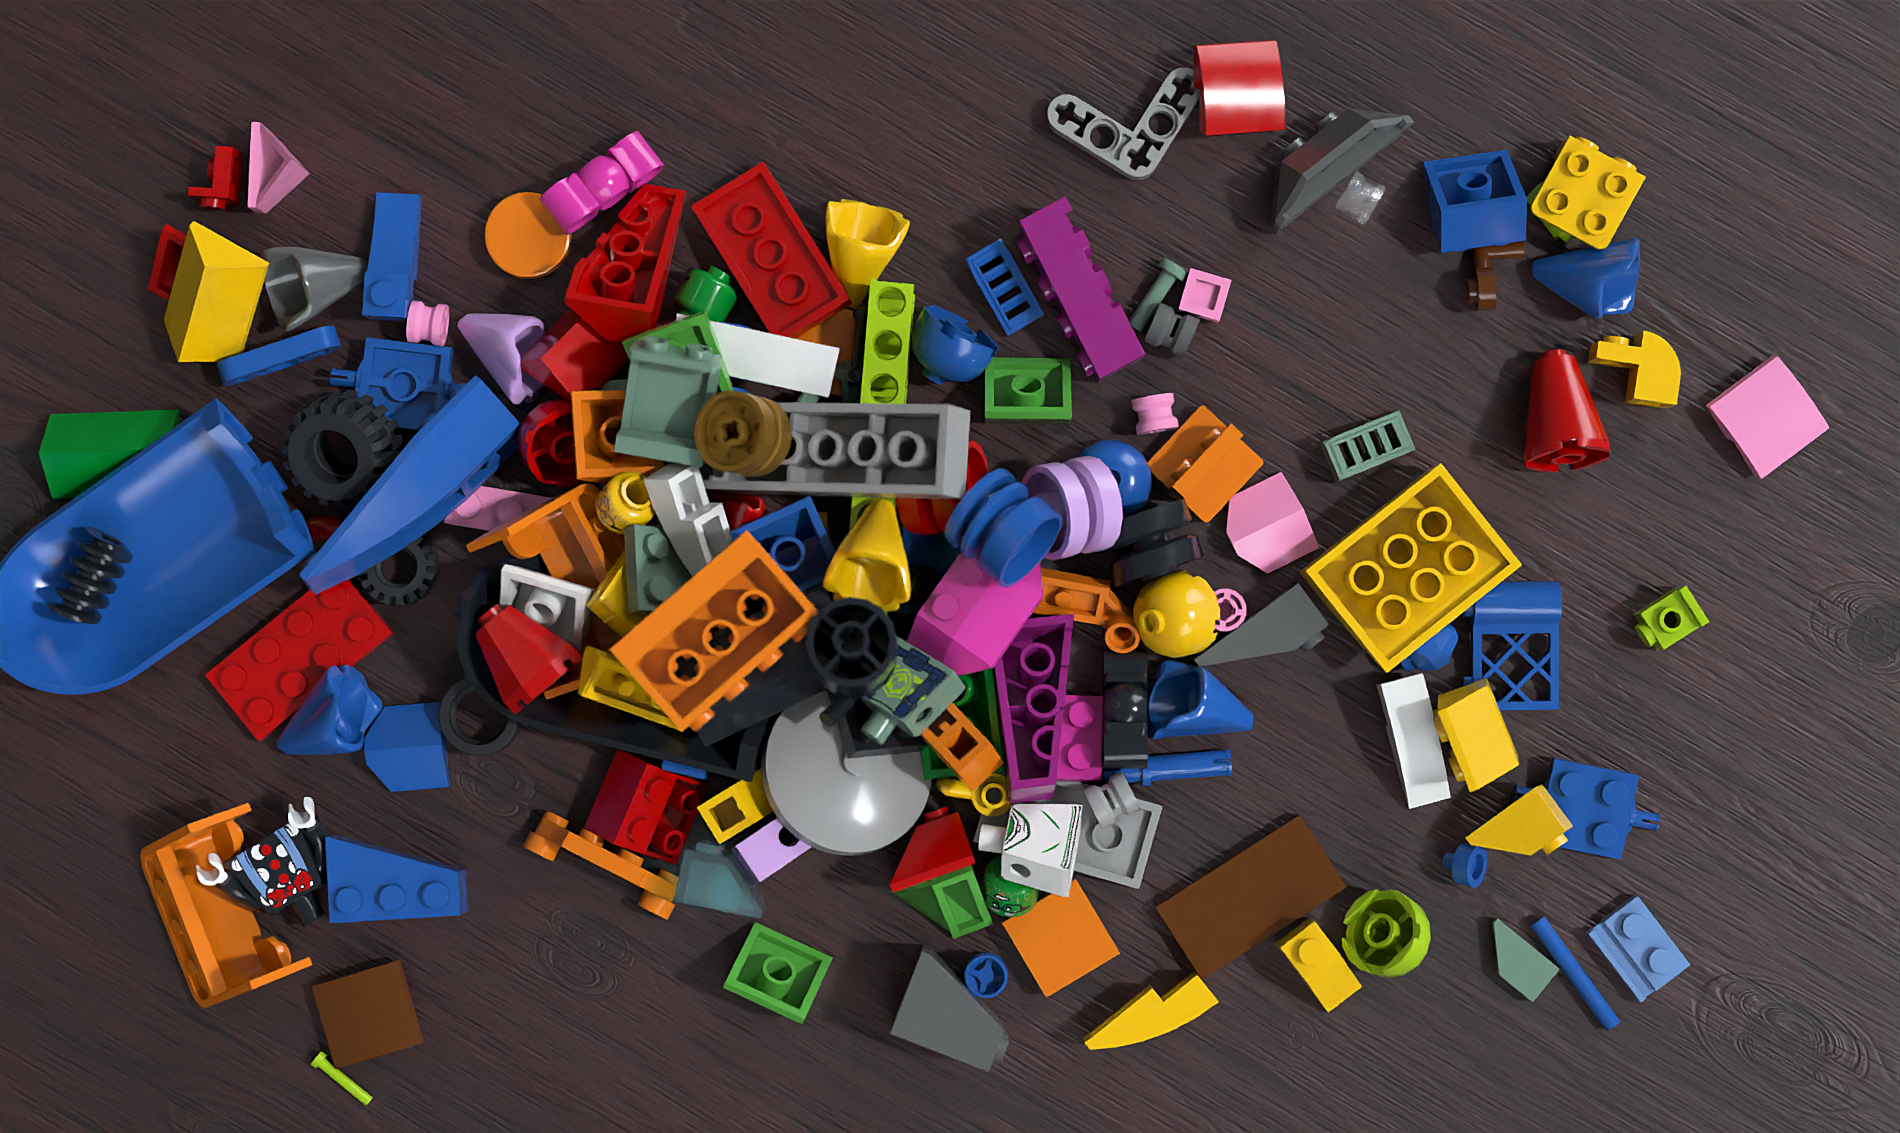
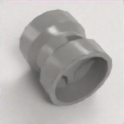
[1083,772,1141,829]

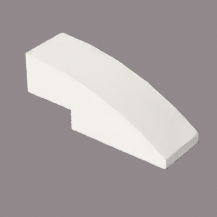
[644,462,733,577]
[1377,673,1451,809]

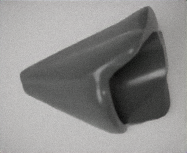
[260,247,368,332]

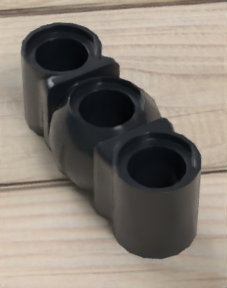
[1103,648,1148,769]

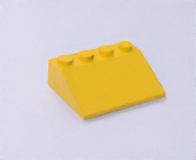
[1299,463,1522,673]

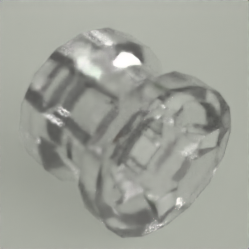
[1335,171,1386,225]

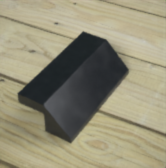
[674,582,831,747]

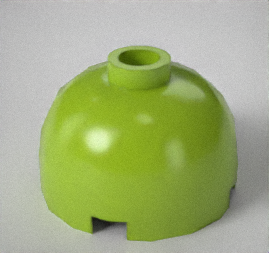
[1342,889,1431,978]

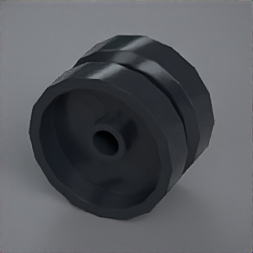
[1103,499,1204,587]

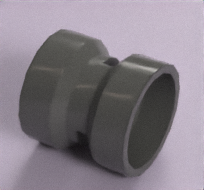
[1144,303,1200,359]

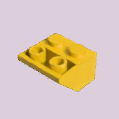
[1433,678,1519,792]

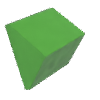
[984,357,1072,425]
[723,922,833,1024]

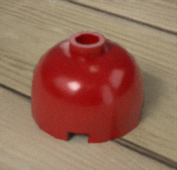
[517,399,583,488]

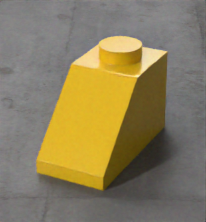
[1466,784,1573,855]
[1275,918,1362,1013]

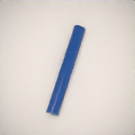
[1530,915,1620,1031]

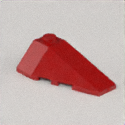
[565,184,686,343]

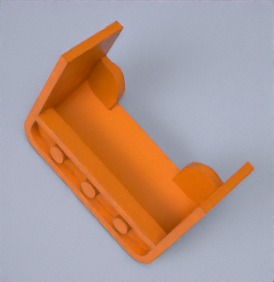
[466,483,625,699]
[140,803,312,1008]

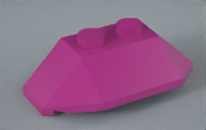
[907,552,1044,676]

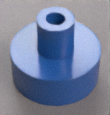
[1443,842,1488,888]

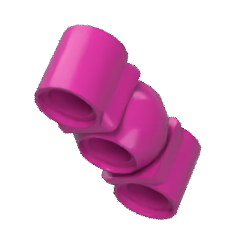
[540,131,664,235]

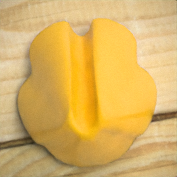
[825,199,910,309]
[823,499,911,611]

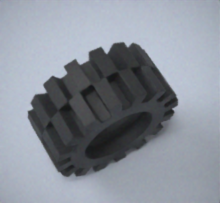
[358,535,440,606]

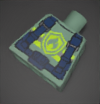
[861,636,966,745]

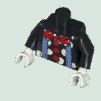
[195,797,330,927]

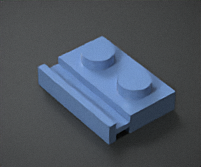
[1585,895,1690,1002]

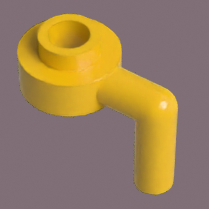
[935,772,1013,817]

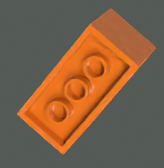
[610,530,818,732]

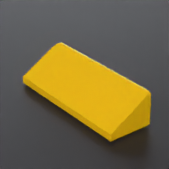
[578,646,680,731]

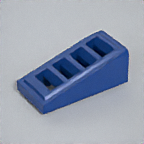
[964,239,1044,337]

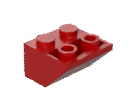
[584,749,709,865]

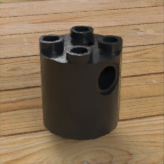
[806,597,898,699]

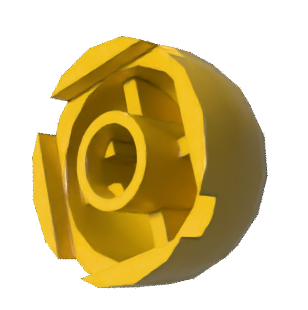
[1133,570,1220,658]

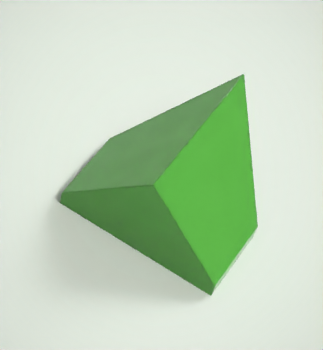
[891,865,993,939]

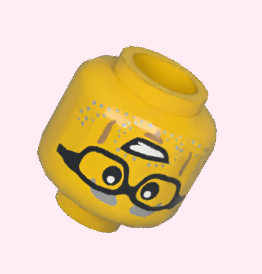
[595,471,656,534]

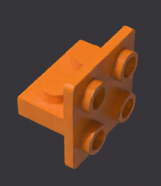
[1147,406,1263,523]

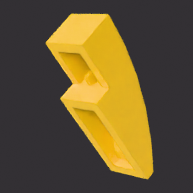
[1083,971,1219,1050]

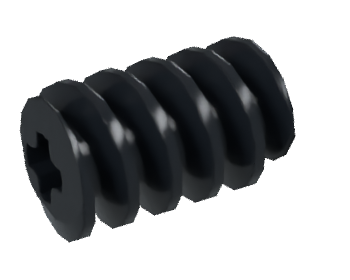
[46,527,133,624]

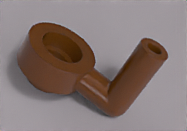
[1466,241,1524,311]

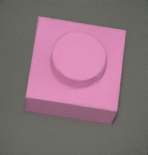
[1178,268,1231,323]

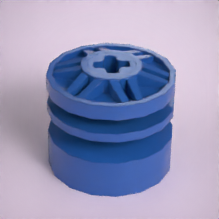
[944,468,1063,588]

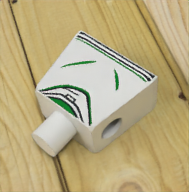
[979,804,1083,897]

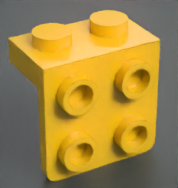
[1530,136,1646,250]

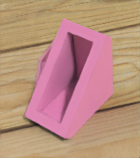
[248,122,310,214]

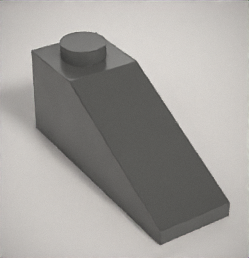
[1191,583,1329,666]

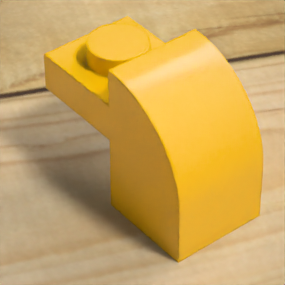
[1588,331,1681,409]

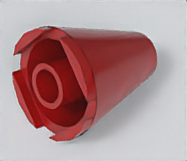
[1524,349,1611,472]

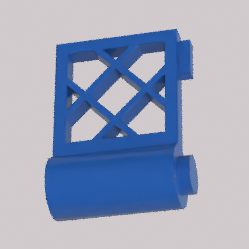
[1462,581,1562,710]

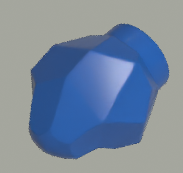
[1400,624,1458,672]

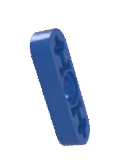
[217,326,342,386]

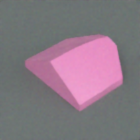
[1226,472,1319,574]

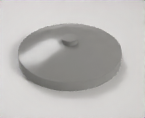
[761,690,931,856]

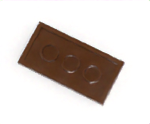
[1155,814,1347,980]

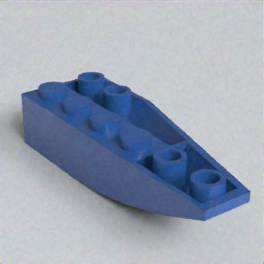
[299,375,521,595]

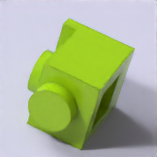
[1633,585,1709,650]

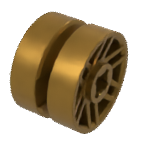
[694,390,792,477]

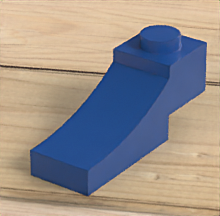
[362,192,422,321]

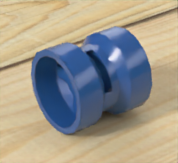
[965,952,1008,998]

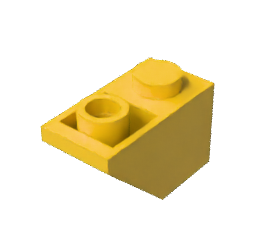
[697,769,773,844]

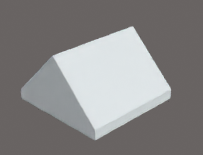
[500,564,596,653]

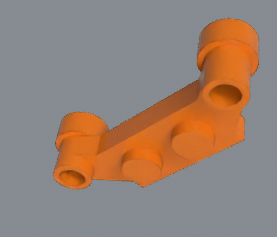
[1033,568,1140,653]
[523,810,683,920]

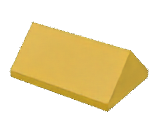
[164,221,269,362]

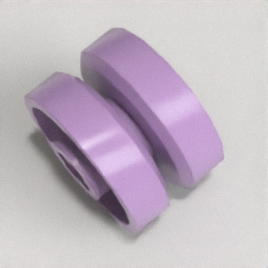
[1022,456,1123,560]

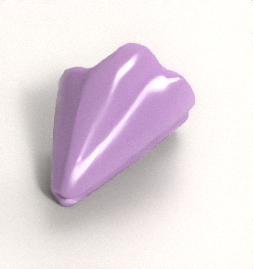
[458,313,548,405]

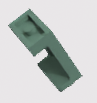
[614,336,723,467]

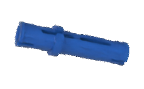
[1102,749,1232,786]

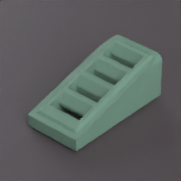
[1320,411,1416,483]

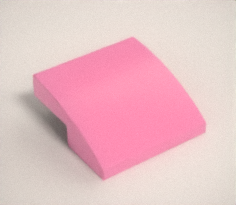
[1706,355,1829,479]

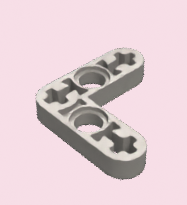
[1047,68,1200,180]

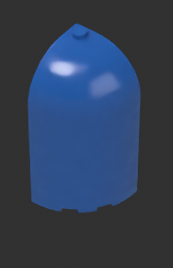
[0,398,315,695]

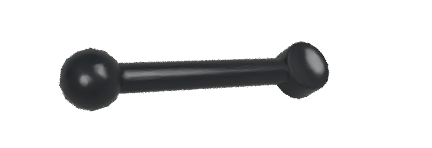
[845,306,868,387]

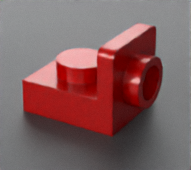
[187,146,243,211]

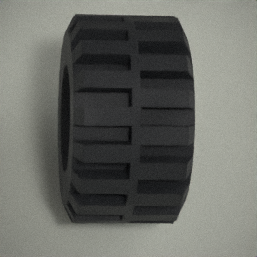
[281,390,402,508]

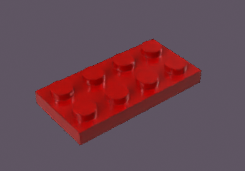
[691,162,852,339]
[205,578,394,741]

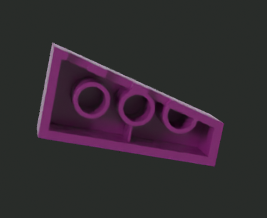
[994,614,1074,804]

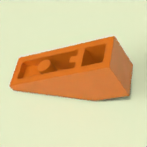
[920,703,1004,792]

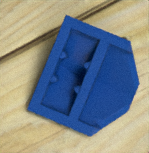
[364,702,450,792]

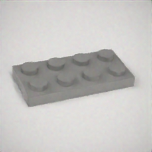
[973,771,1163,889]

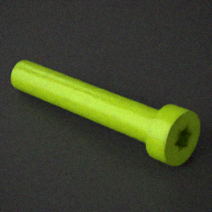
[310,1051,373,1106]

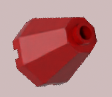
[475,604,583,715]

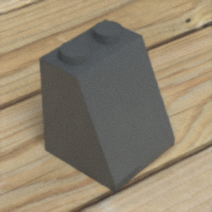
[890,945,1009,1072]

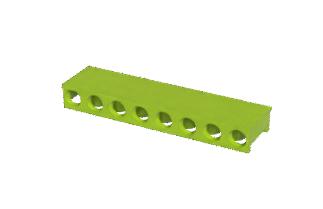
[849,278,915,616]

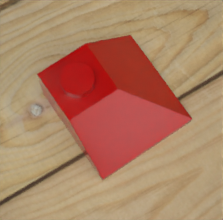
[890,806,975,893]

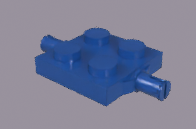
[330,337,461,431]
[1512,757,1660,860]

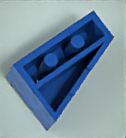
[325,834,468,923]

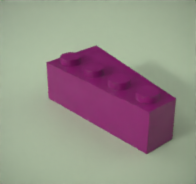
[1015,196,1145,382]

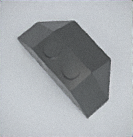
[1270,109,1414,234]

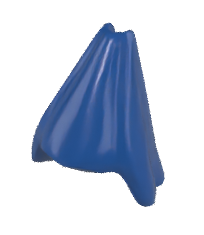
[1532,238,1640,319]
[1147,660,1254,740]
[276,664,383,755]

